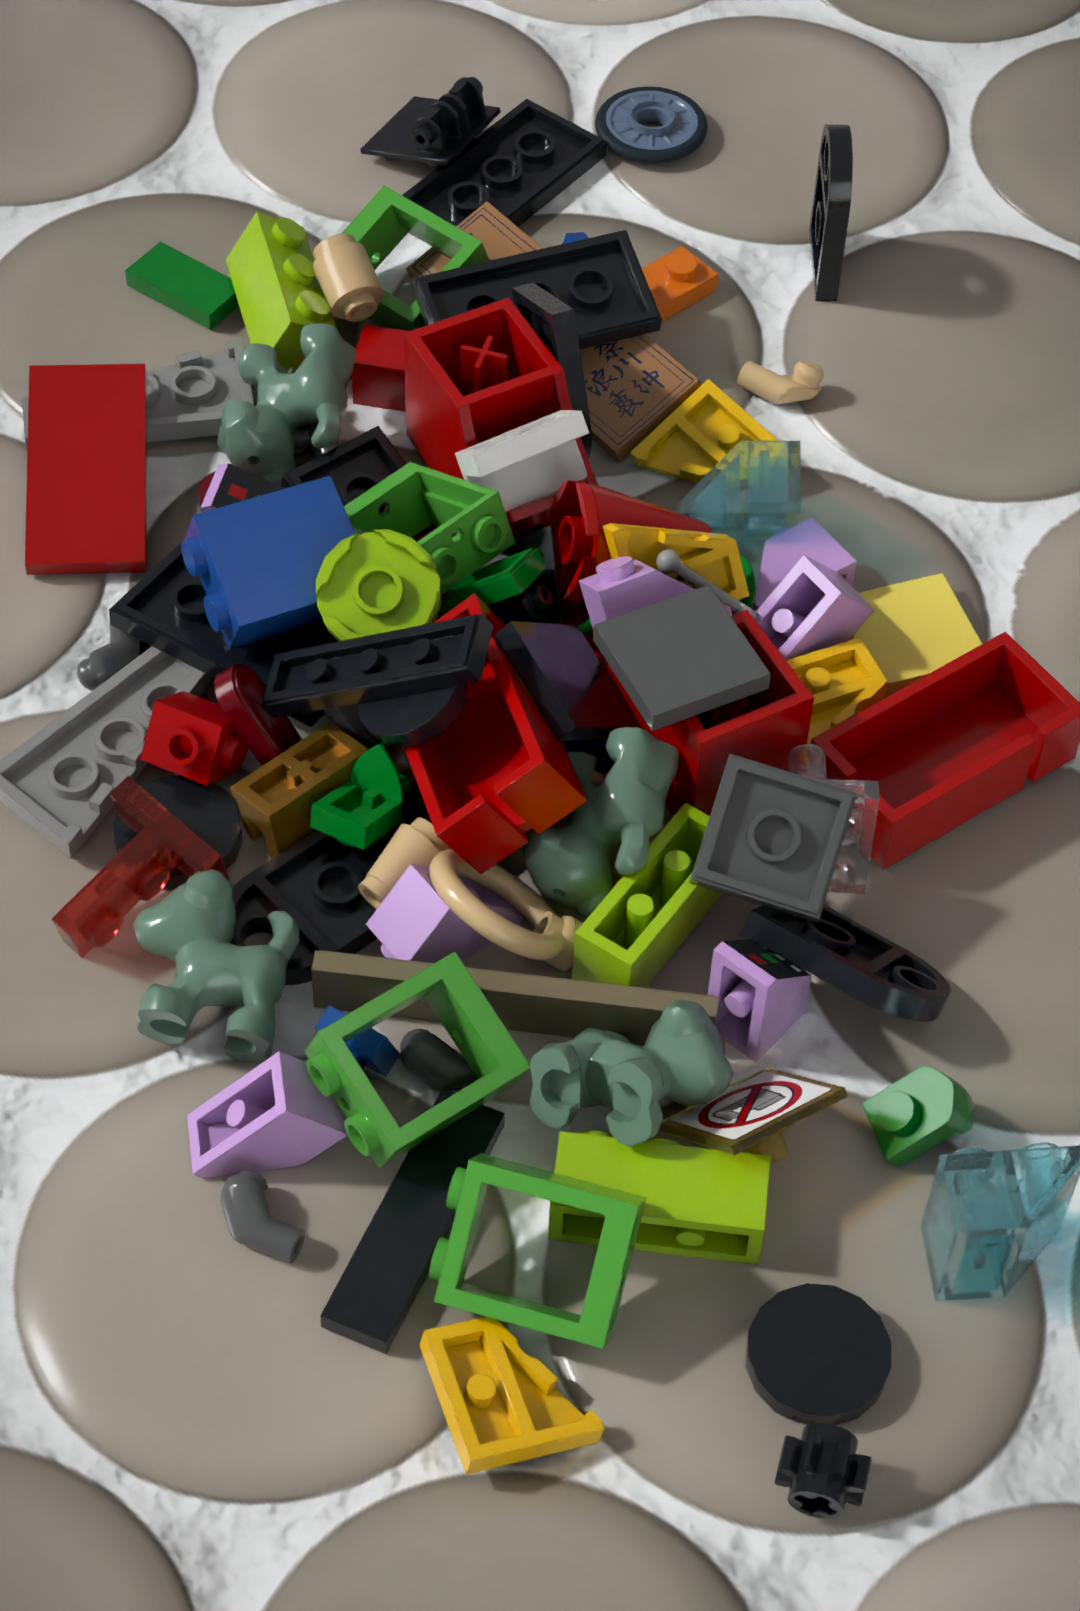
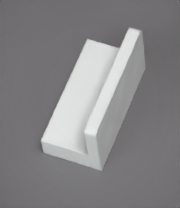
[455,410,589,512]

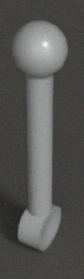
[656,549,759,620]

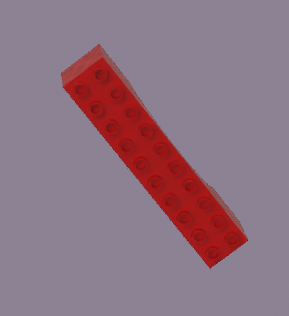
[404,297,814,816]

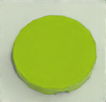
[316,529,441,641]

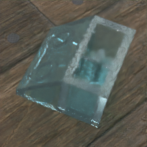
[674,441,801,538]
[921,1142,1080,1301]

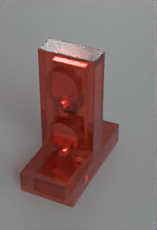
[51,776,230,958]

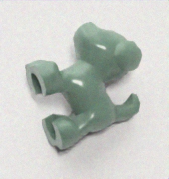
[217,323,356,485]
[523,727,679,916]
[133,869,299,1063]
[529,999,733,1147]

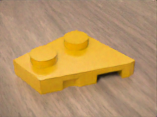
[630,379,790,498]
[786,637,888,774]
[419,1317,605,1475]

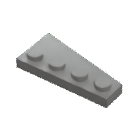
[22,337,254,448]
[0,646,213,859]

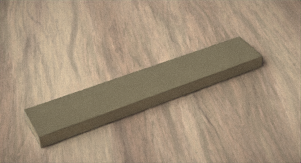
[311,950,719,1046]

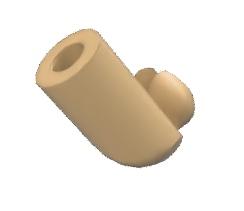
[737,360,824,404]

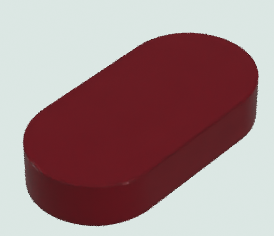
[214,664,302,766]

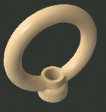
[429,849,583,971]

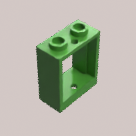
[341,186,489,331]
[344,462,516,595]
[304,952,530,1169]
[429,1153,647,1349]

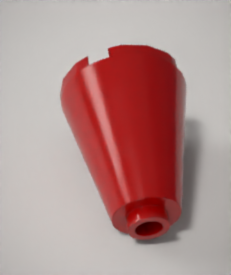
[548,480,711,602]

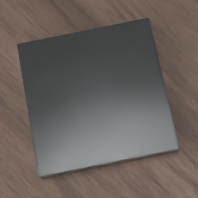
[593,585,771,731]
[689,754,858,923]

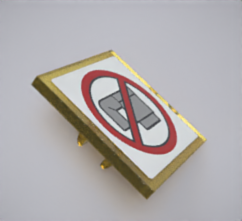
[660,1067,847,1165]

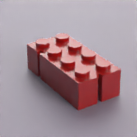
[403,593,587,875]
[805,632,1080,870]

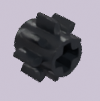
[775,1423,872,1519]

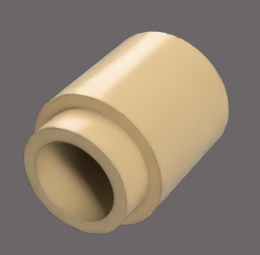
[313,233,384,322]

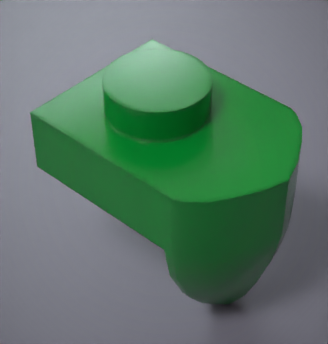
[310,744,405,850]
[862,1066,975,1167]

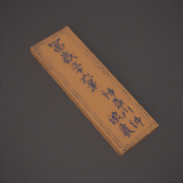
[406,201,701,462]

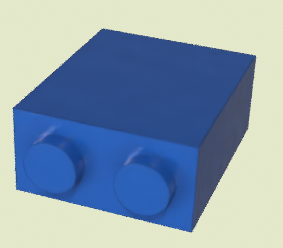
[181,476,355,650]

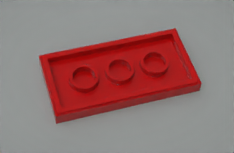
[25,364,147,575]

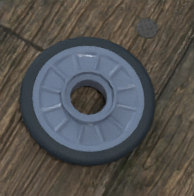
[595,86,708,163]

